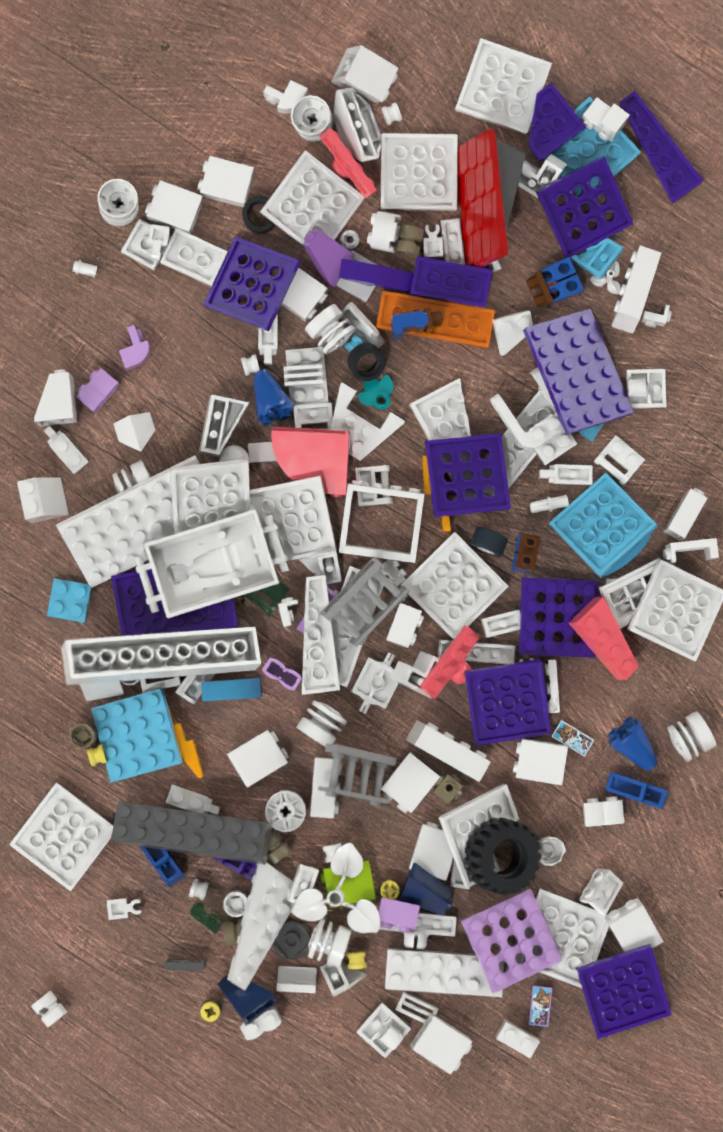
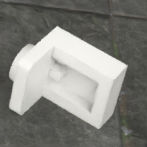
[641,305,672,327]

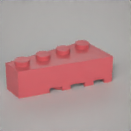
[569,597,639,680]

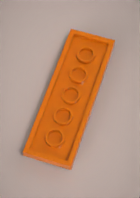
[376,291,495,349]

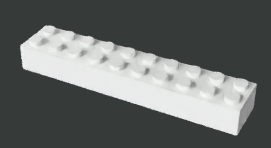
[61,627,261,685]

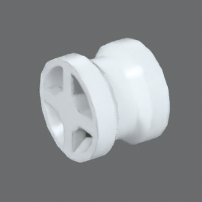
[381,102,402,125]
[241,354,260,376]
[322,843,341,863]
[189,878,210,901]

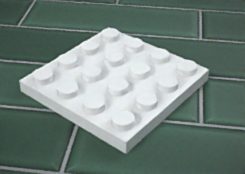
[455,38,552,135]
[381,133,457,211]
[260,150,364,246]
[170,459,250,534]
[250,475,337,561]
[400,532,509,640]
[627,559,723,662]
[9,783,113,891]
[515,888,609,988]

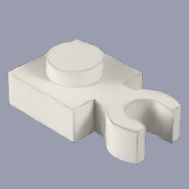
[423,224,443,258]
[107,898,142,920]

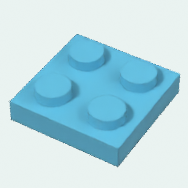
[47,578,92,623]

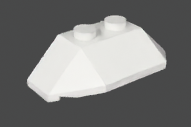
[333,87,381,162]

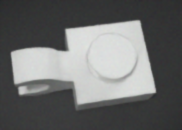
[148,224,170,260]

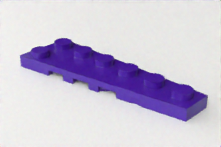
[619,91,703,204]

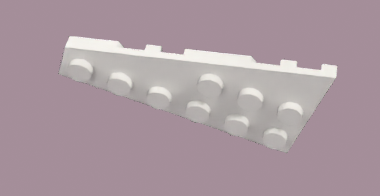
[409,378,475,499]
[227,863,295,990]

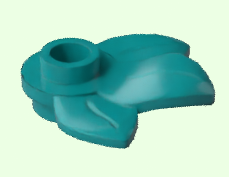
[357,375,393,410]

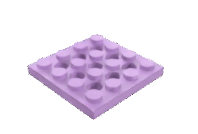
[461,889,562,993]

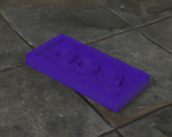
[410,256,492,308]

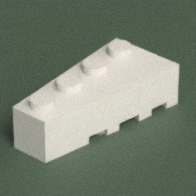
[611,246,661,334]
[406,720,491,782]

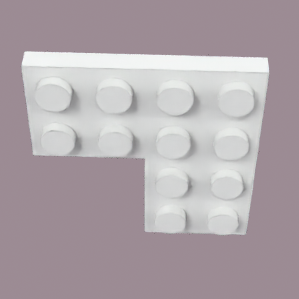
[439,784,519,888]

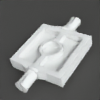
[351,652,398,714]

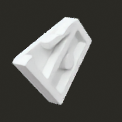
[492,310,533,356]

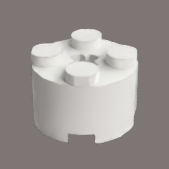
[367,211,401,253]

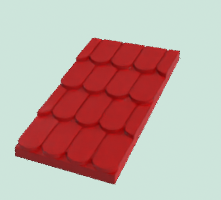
[457,129,526,268]

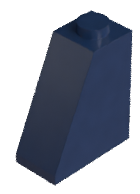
[400,863,454,916]
[218,975,278,1025]

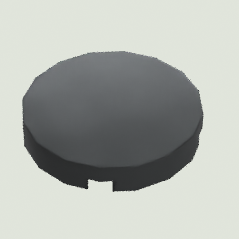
[273,921,310,960]

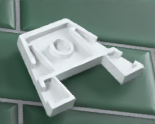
[330,382,405,461]

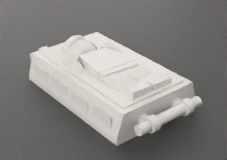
[135,509,289,618]

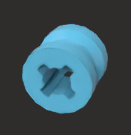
[343,334,364,352]

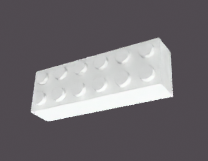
[385,947,504,997]

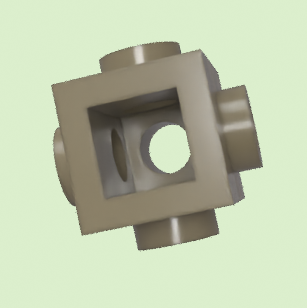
[433,774,463,804]

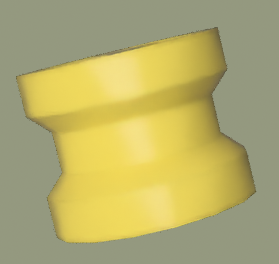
[87,744,107,767]
[380,880,400,900]
[347,951,367,969]
[201,1000,221,1022]

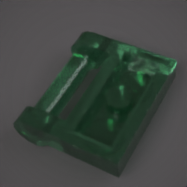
[240,581,290,617]
[190,903,222,934]

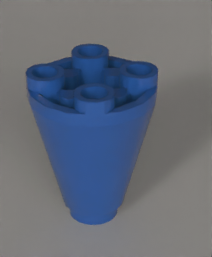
[254,369,294,426]
[608,716,658,771]

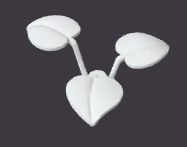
[291,843,380,933]

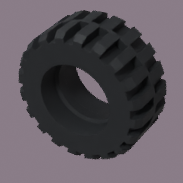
[464,818,542,895]

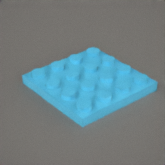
[544,97,641,204]
[549,473,658,578]
[91,688,183,783]

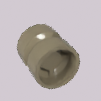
[395,225,424,258]
[69,723,98,749]
[267,830,292,865]
[222,918,243,947]

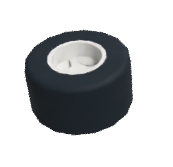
[471,527,508,557]

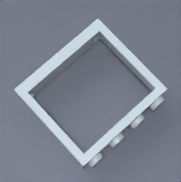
[339,480,424,563]

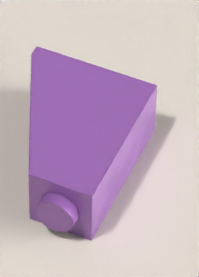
[303,229,355,287]

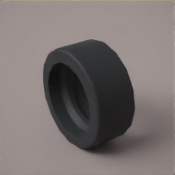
[242,196,276,234]
[347,343,386,382]

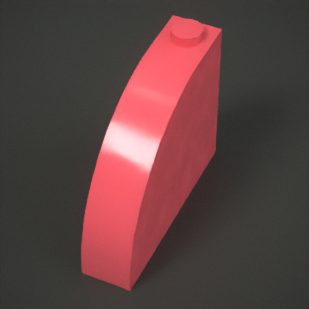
[271,427,350,497]

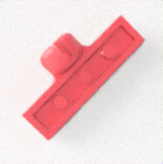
[320,128,376,198]
[420,625,480,699]

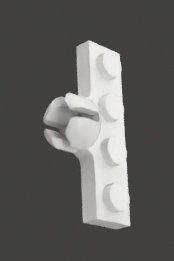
[379,913,456,949]

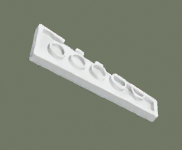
[302,575,340,695]

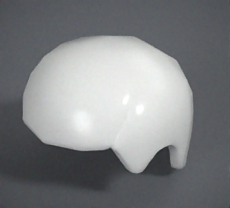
[219,445,249,462]
[538,836,566,866]

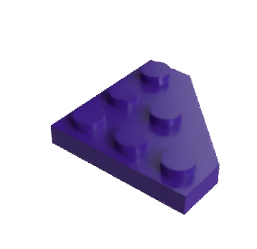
[529,83,586,162]

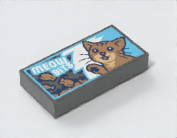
[165,960,205,970]

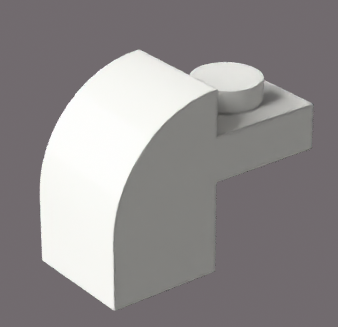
[264,80,308,114]

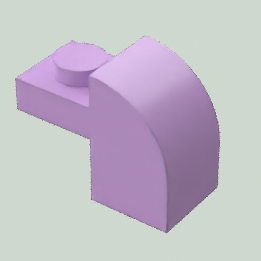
[119,325,150,371]

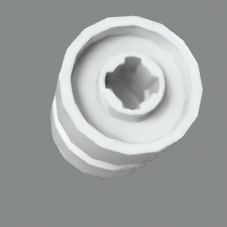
[223,890,248,917]
[31,990,67,1028]

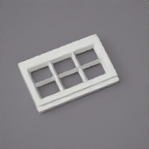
[599,558,660,629]

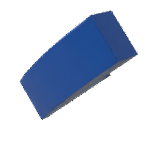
[605,772,670,810]
[141,847,186,888]

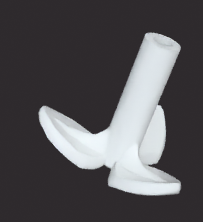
[590,261,621,294]

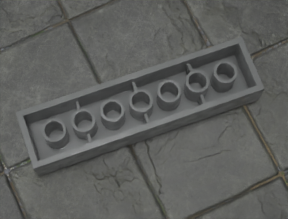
[111,801,272,865]

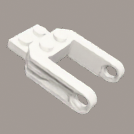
[489,367,577,465]

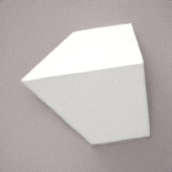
[113,412,156,452]
[299,551,342,584]
[320,962,368,997]

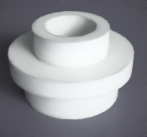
[340,230,359,249]

